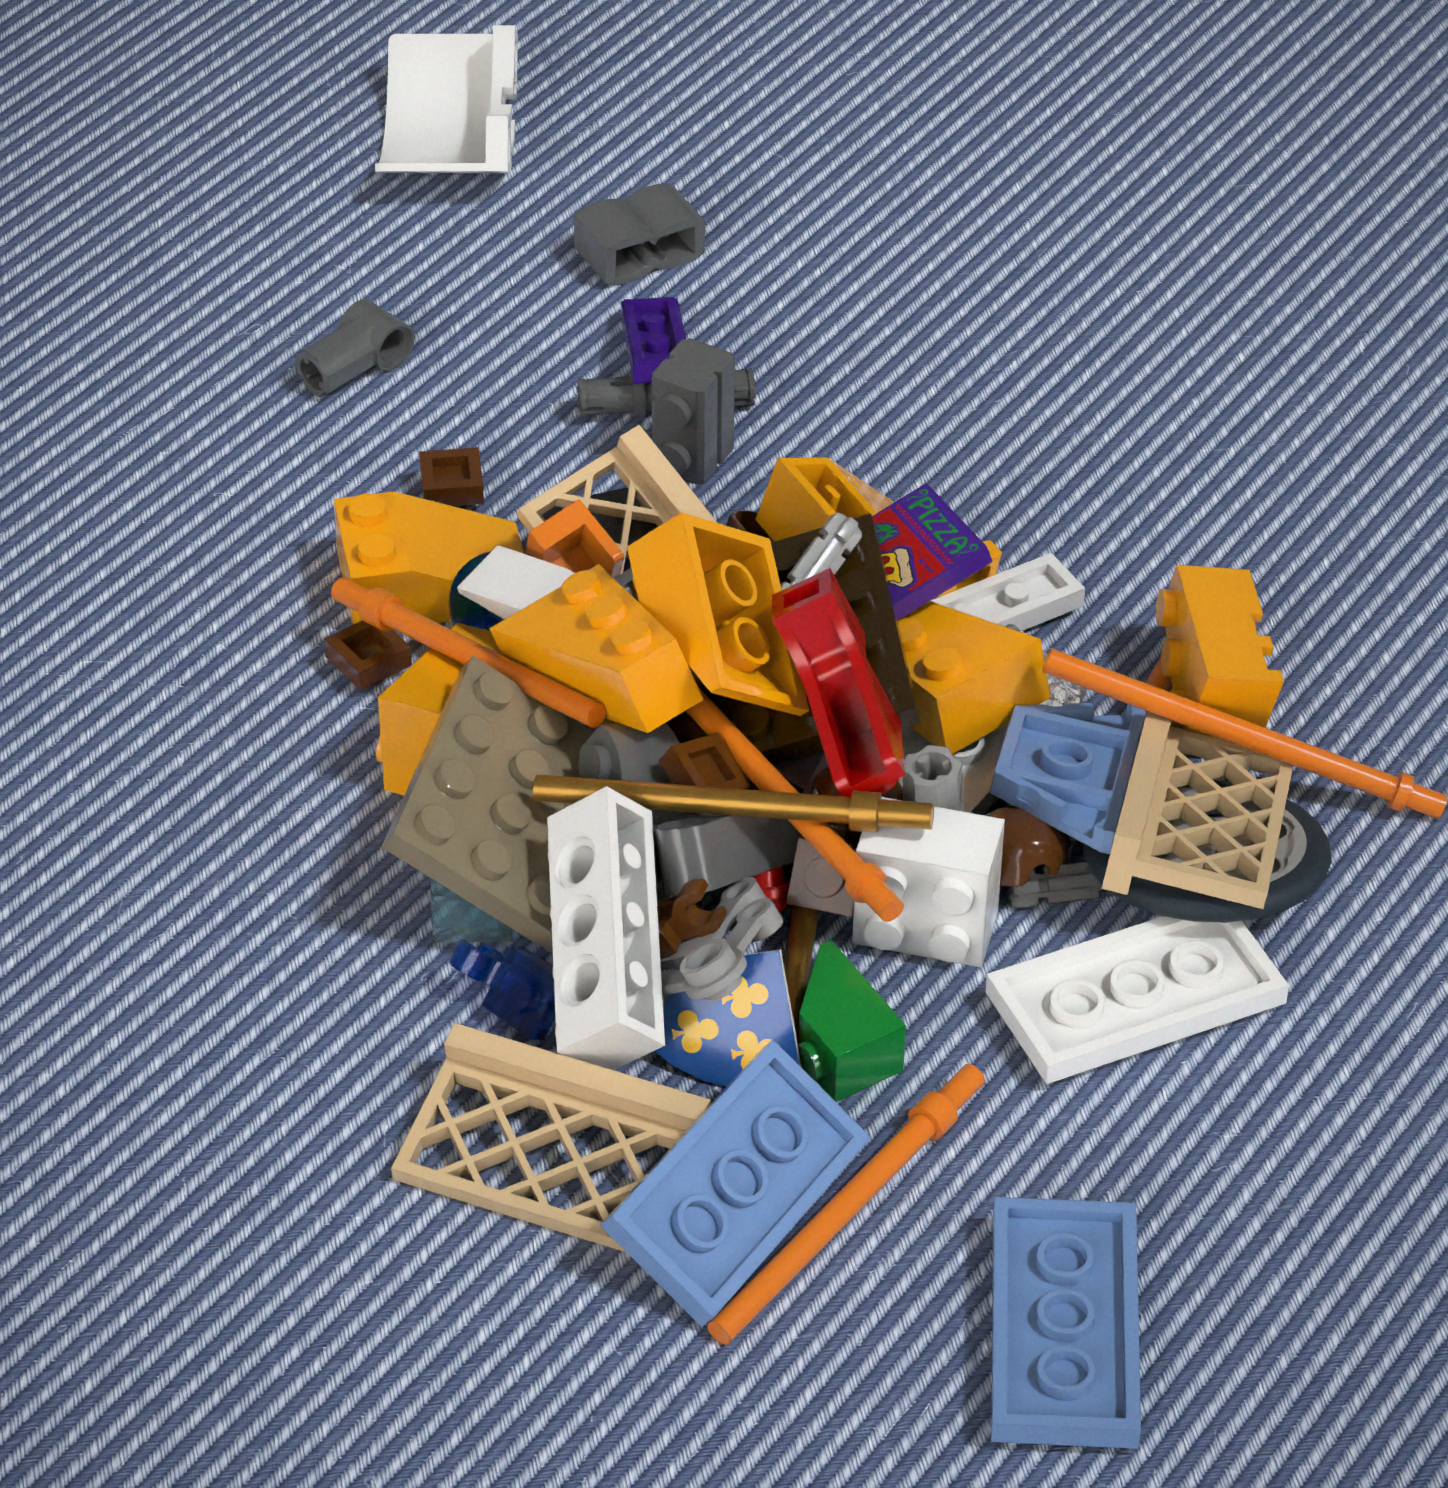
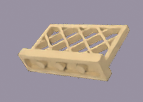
[517,425,718,574]
[1101,711,1293,909]
[391,1023,711,1253]

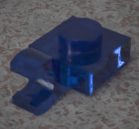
[449,940,555,1041]

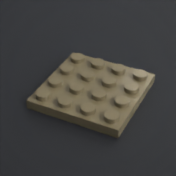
[381,655,660,954]

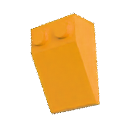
[333,491,524,625]
[627,512,810,716]

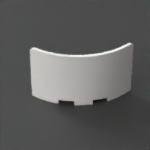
[375,25,518,173]

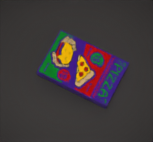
[872,483,993,620]

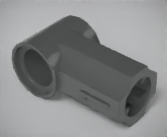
[295,299,415,398]

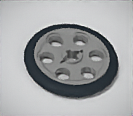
[1083,780,1332,923]

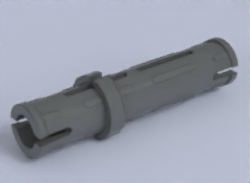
[577,368,755,418]

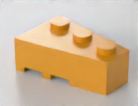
[489,564,704,733]
[1156,565,1284,739]
[898,601,1051,754]
[376,623,501,796]

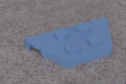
[990,703,1147,854]

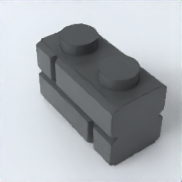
[652,338,735,485]

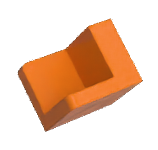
[525,499,624,578]

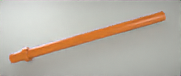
[1042,648,1447,819]
[686,687,904,922]

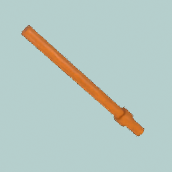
[331,577,607,728]
[707,1064,985,1345]

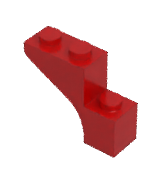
[772,568,905,797]

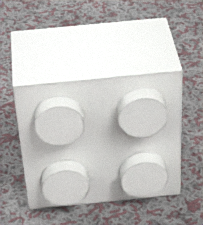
[852,797,1005,968]

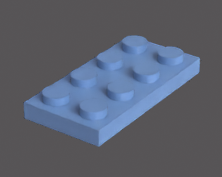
[600,1039,871,1327]
[991,1197,1141,1449]

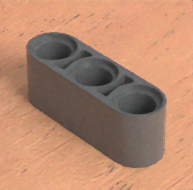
[654,790,805,896]

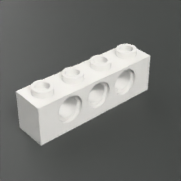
[547,786,665,1070]

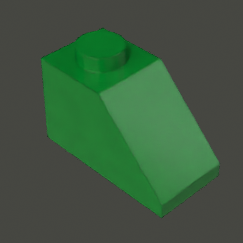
[798,940,906,1102]

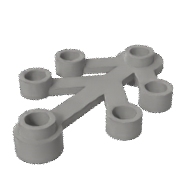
[656,877,783,1003]

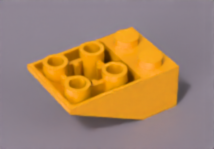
[755,457,894,541]

